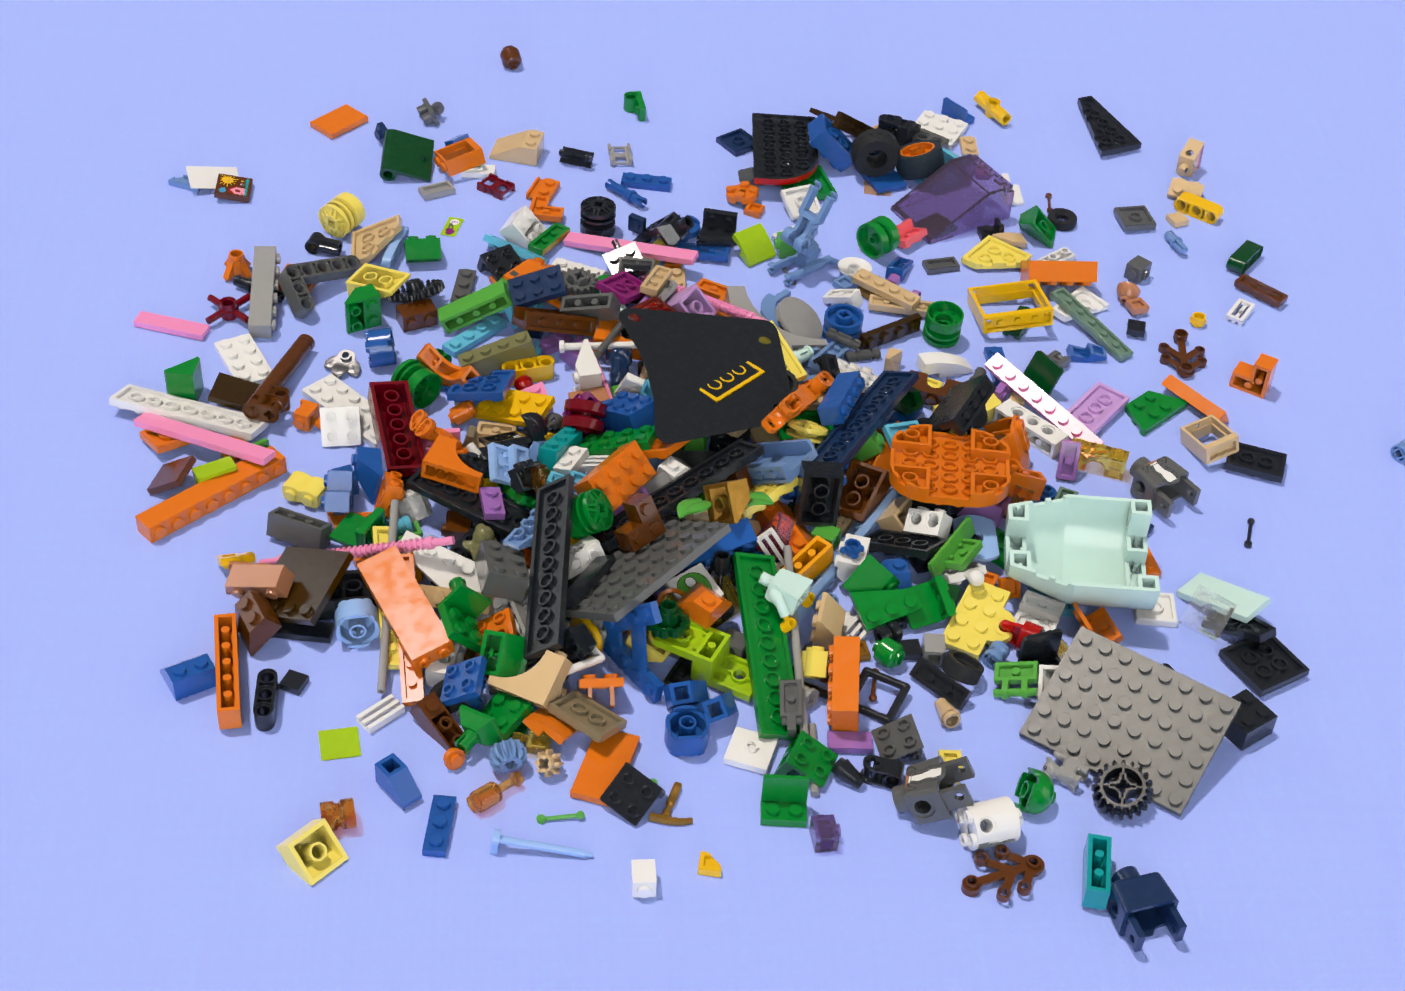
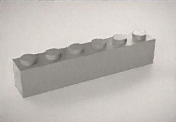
[248,246,281,338]

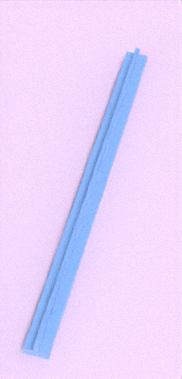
[746,485,901,660]

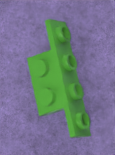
[928,516,983,578]

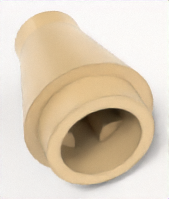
[934,698,961,728]

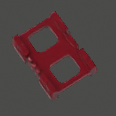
[477,173,515,200]

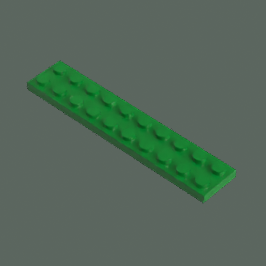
[732,552,800,740]

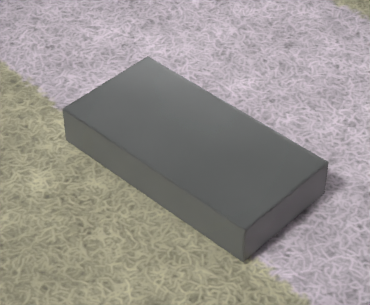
[922,256,960,275]

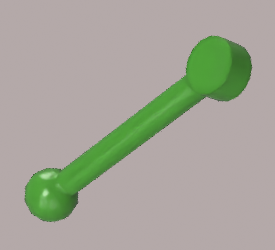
[536,811,585,824]

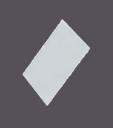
[186,166,239,189]

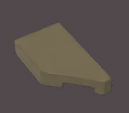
[463,425,477,447]

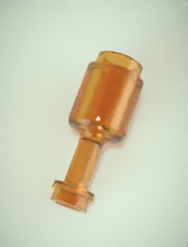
[466,771,524,813]

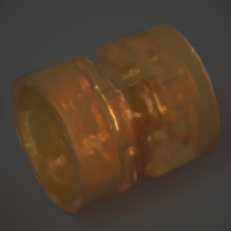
[319,797,357,831]

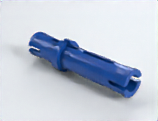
[605,179,648,208]

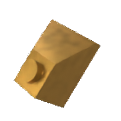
[703,478,751,524]

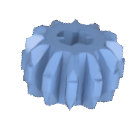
[489,737,528,775]

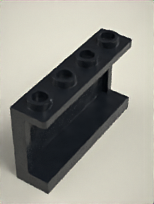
[925,374,996,436]

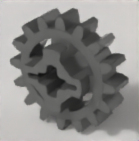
[562,267,598,295]

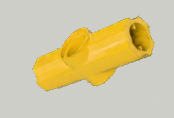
[974,90,1012,126]

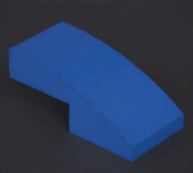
[1066,342,1107,363]

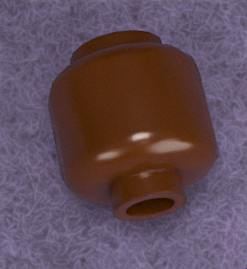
[500,45,522,70]

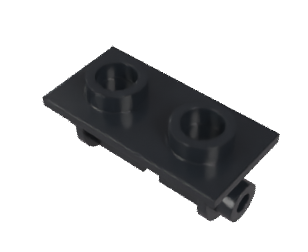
[559,146,594,169]

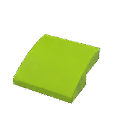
[732,223,776,268]

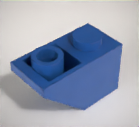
[663,680,709,709]
[692,691,739,723]
[374,753,422,809]

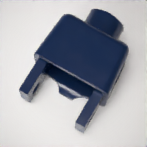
[1106,866,1187,952]

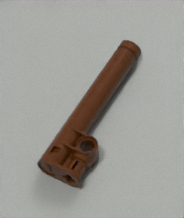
[242,334,315,423]

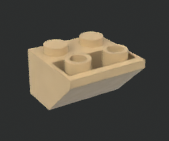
[810,592,846,651]

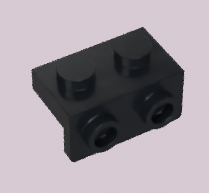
[507,459,541,494]

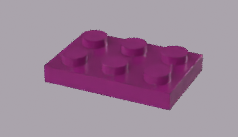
[595,271,645,305]

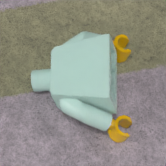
[759,569,815,633]

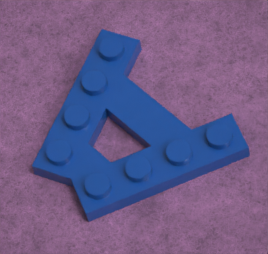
[603,600,665,703]

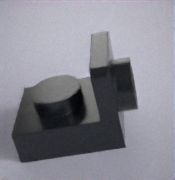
[977,218,1004,241]

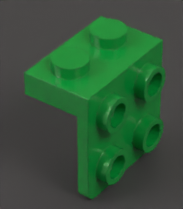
[905,575,956,630]

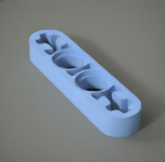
[381,226,409,269]

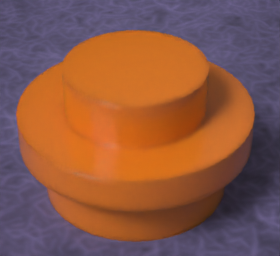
[443,748,465,770]

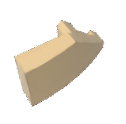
[992,232,1028,249]

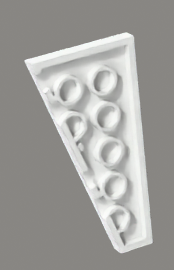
[400,530,510,622]

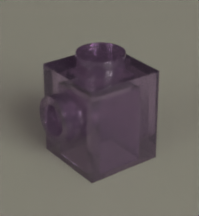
[809,814,841,853]

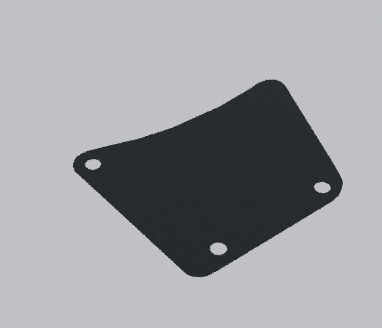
[619,308,791,443]

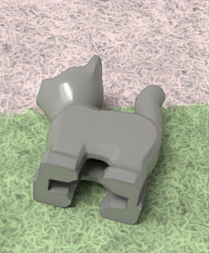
[1042,750,1090,793]

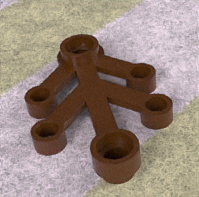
[1158,329,1207,378]
[961,844,1045,903]

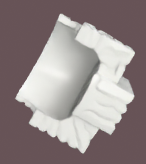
[398,490,432,523]

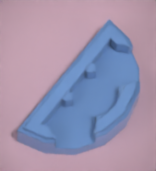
[168,175,201,193]

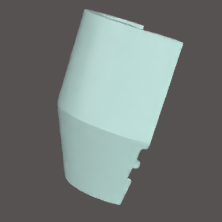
[1004,494,1160,610]

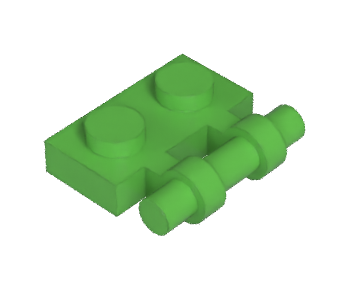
[993,661,1039,699]

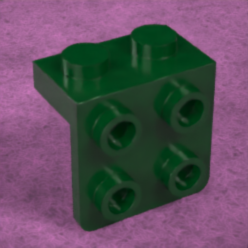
[1023,350,1064,396]

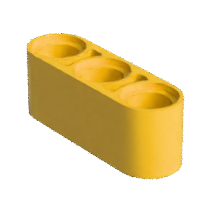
[1173,192,1224,224]
[502,355,555,386]

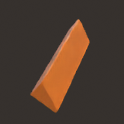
[1162,374,1229,423]

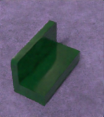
[893,387,924,416]

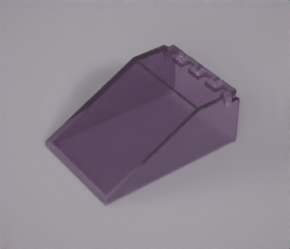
[891,154,1014,245]

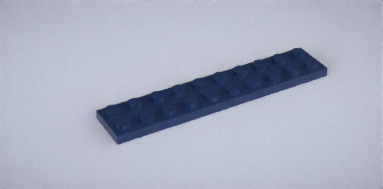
[813,371,919,469]

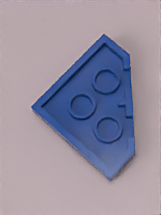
[446,370,516,402]

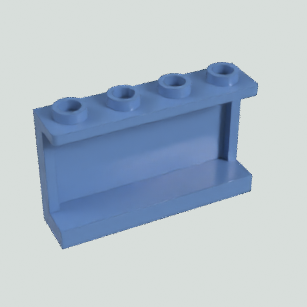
[746,439,818,485]

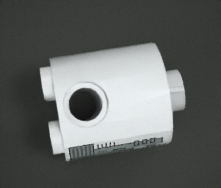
[954,796,1023,851]

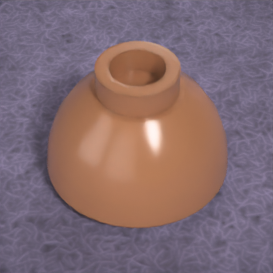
[1116,281,1141,304]

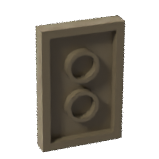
[547,689,627,743]

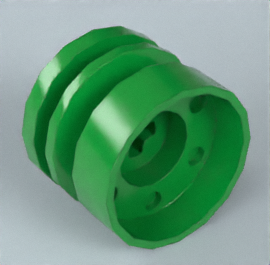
[922,301,964,348]
[391,359,442,409]
[571,488,613,540]

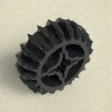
[1091,759,1154,821]

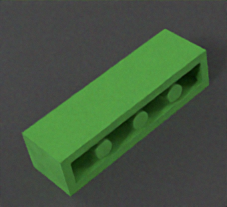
[438,279,513,334]

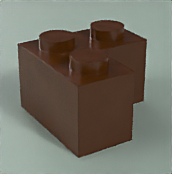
[613,493,666,553]

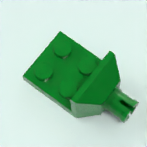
[437,577,492,654]
[454,691,534,755]

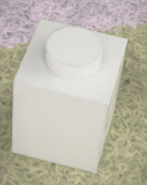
[630,859,657,898]

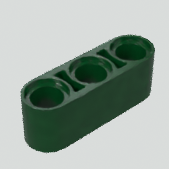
[1226,240,1264,275]

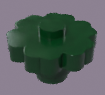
[647,600,690,639]

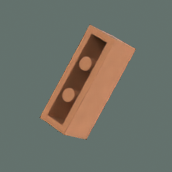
[224,564,295,599]

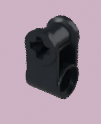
[860,754,905,789]

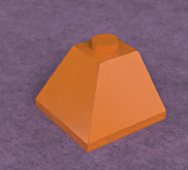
[676,581,732,630]

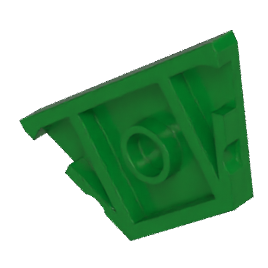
[1124,390,1188,436]
[496,483,536,511]

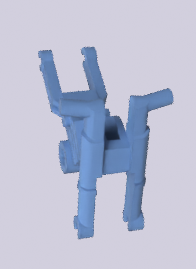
[767,180,840,286]

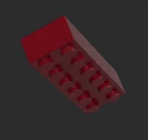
[367,380,425,480]

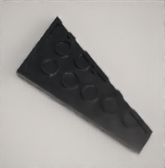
[1077,96,1142,157]

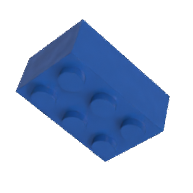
[807,113,853,172]
[602,391,655,432]

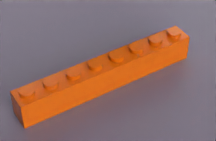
[135,446,287,544]

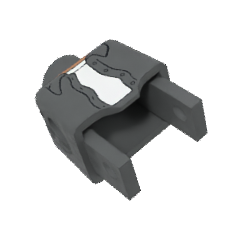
[1129,456,1201,519]
[892,756,975,825]

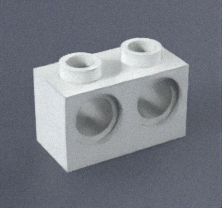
[903,506,953,539]

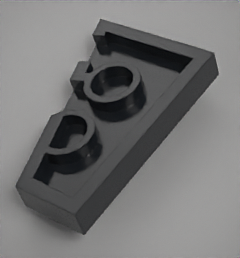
[1202,613,1277,643]

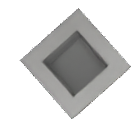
[921,633,946,667]

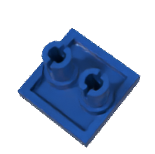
[440,655,487,710]

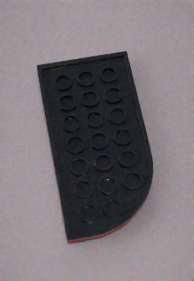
[752,113,819,187]

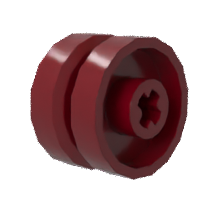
[561,398,607,435]

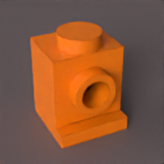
[293,399,320,432]

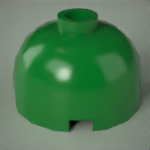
[1014,767,1056,815]

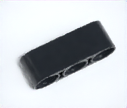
[253,668,279,732]

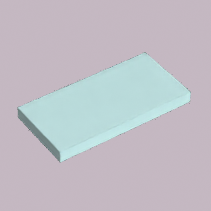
[1177,572,1270,623]

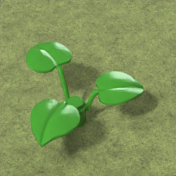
[677,492,774,519]

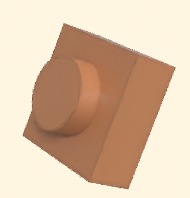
[1124,297,1150,316]

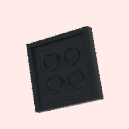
[1218,636,1310,697]

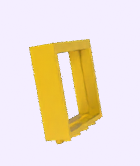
[967,279,1054,334]

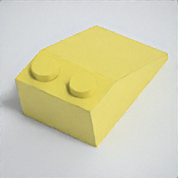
[345,263,411,299]

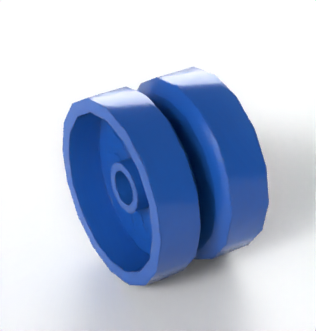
[822,304,864,343]

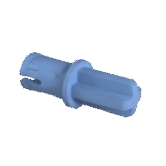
[1164,230,1188,255]

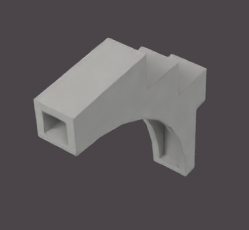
[725,286,827,352]

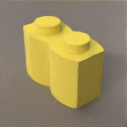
[282,471,327,508]
[801,646,829,679]

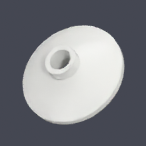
[837,257,872,278]

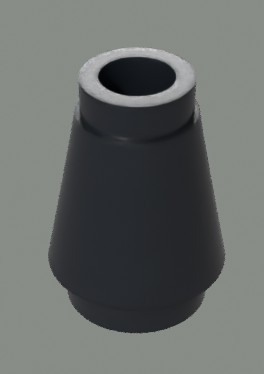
[831,757,865,789]

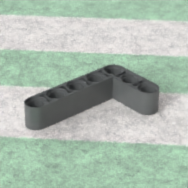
[278,255,361,319]

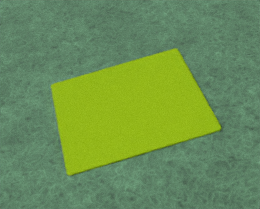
[318,726,361,761]

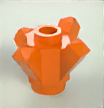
[223,249,252,281]

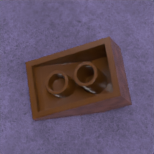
[838,459,891,523]

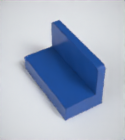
[941,97,975,125]

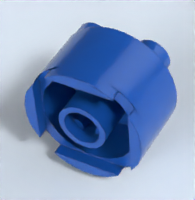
[365,328,397,368]
[664,705,710,757]

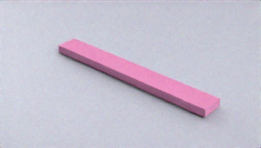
[563,232,699,265]
[133,412,276,466]

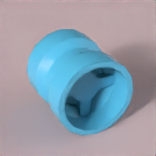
[387,515,413,538]

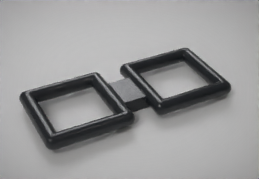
[792,643,910,724]

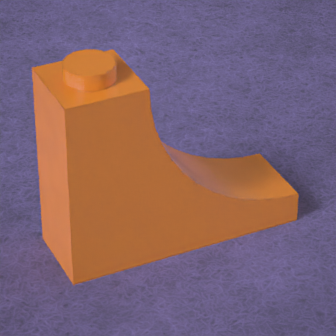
[420,435,483,494]

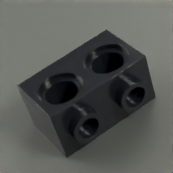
[554,623,597,664]

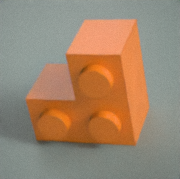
[1229,353,1279,399]
[1007,458,1047,501]

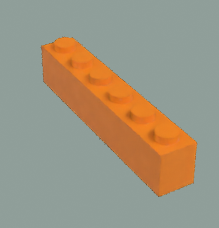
[214,613,242,730]

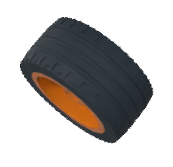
[896,140,945,180]

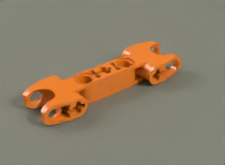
[761,371,835,434]

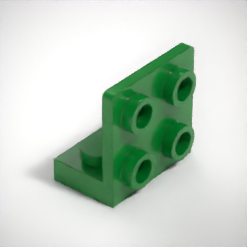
[329,507,386,548]
[774,730,838,788]
[760,774,810,827]

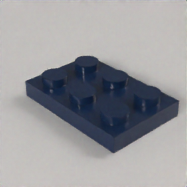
[508,264,567,307]

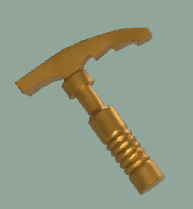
[648,782,693,825]

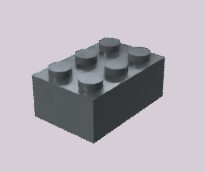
[474,540,530,602]

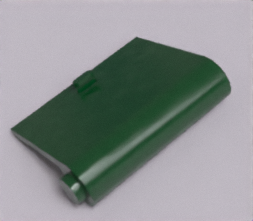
[379,129,434,182]

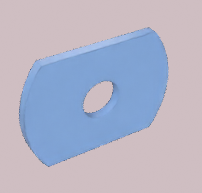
[952,515,1000,562]

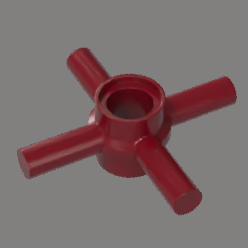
[205,293,250,324]

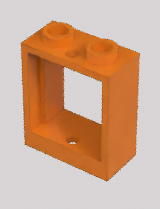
[434,137,486,177]

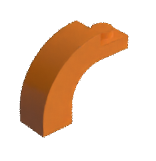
[416,343,480,387]

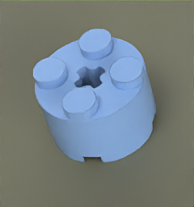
[334,598,380,648]

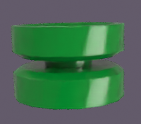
[856,216,900,259]

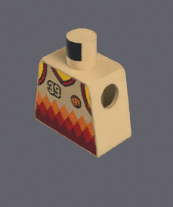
[1176,138,1205,177]

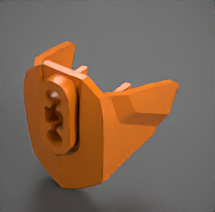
[983,415,1030,469]

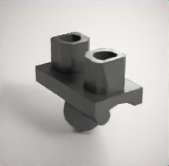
[416,97,445,126]

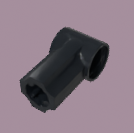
[304,232,343,256]

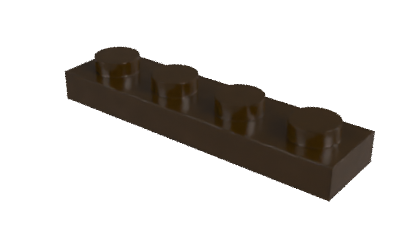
[859,313,922,350]

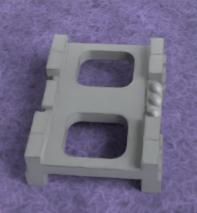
[607,143,633,167]

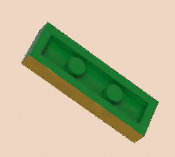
[528,222,570,256]

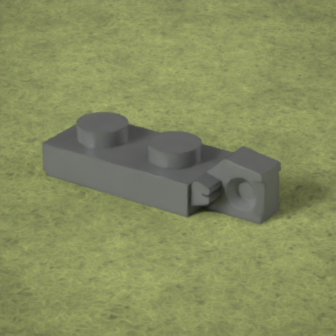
[779,679,803,737]

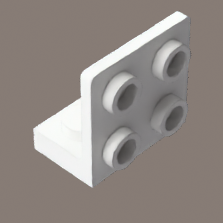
[320,406,361,447]

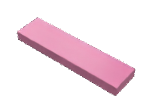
[133,311,210,341]

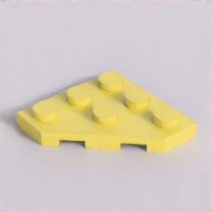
[961,235,1032,269]

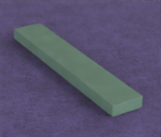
[1049,287,1134,362]

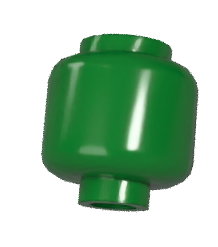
[872,637,905,669]

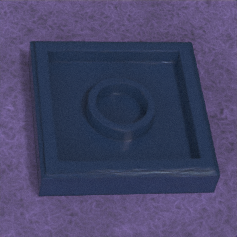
[716,128,753,157]

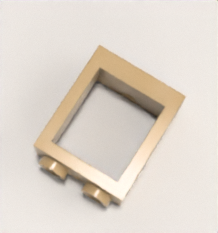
[1180,414,1239,465]

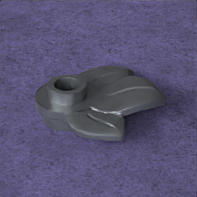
[324,350,361,379]

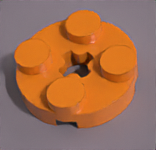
[726,181,759,205]

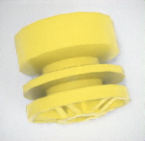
[318,192,366,238]
[783,419,828,449]

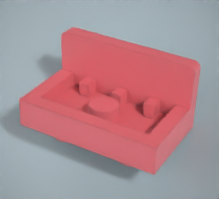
[896,218,928,249]

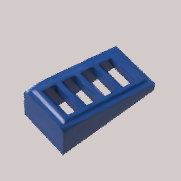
[885,256,914,283]

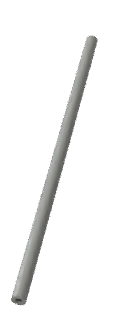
[377,499,399,694]
[783,545,809,734]

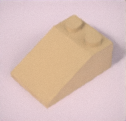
[489,130,544,166]

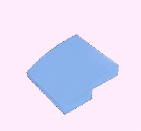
[487,442,529,485]

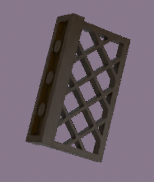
[809,107,875,138]

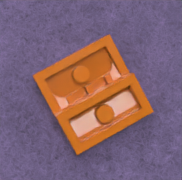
[522,708,578,745]

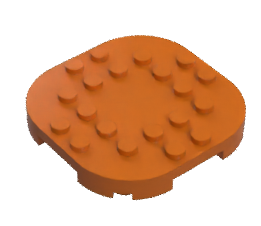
[889,424,1011,508]

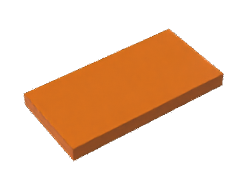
[570,732,640,807]

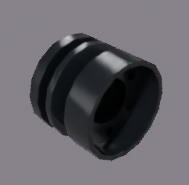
[580,196,616,238]

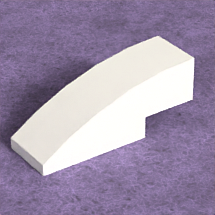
[916,352,973,379]

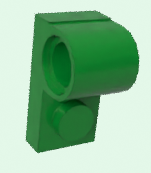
[623,91,646,122]

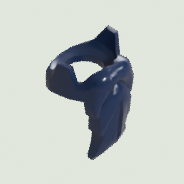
[605,348,632,387]

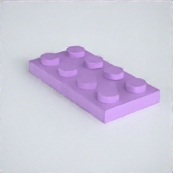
[1067,381,1130,435]

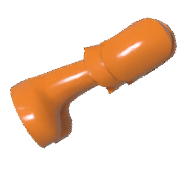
[410,409,463,450]

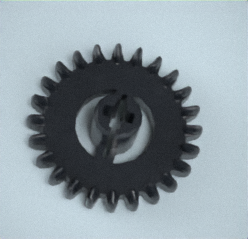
[386,278,445,303]

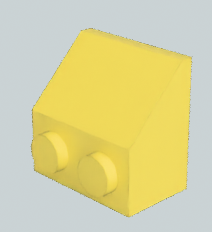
[276,818,349,886]

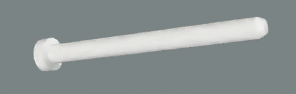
[559,340,637,353]

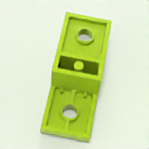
[653,619,753,702]

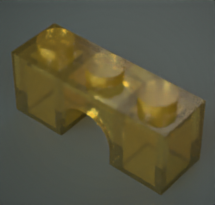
[1072,437,1130,481]

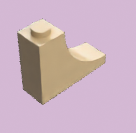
[486,650,573,710]

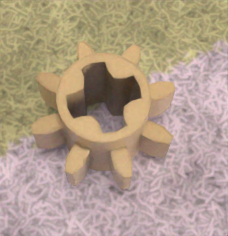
[534,749,564,778]

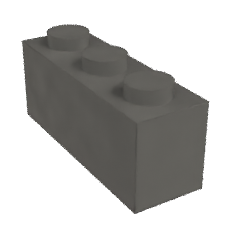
[560,292,621,321]
[266,506,332,549]

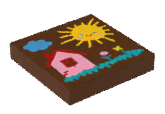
[214,173,253,203]

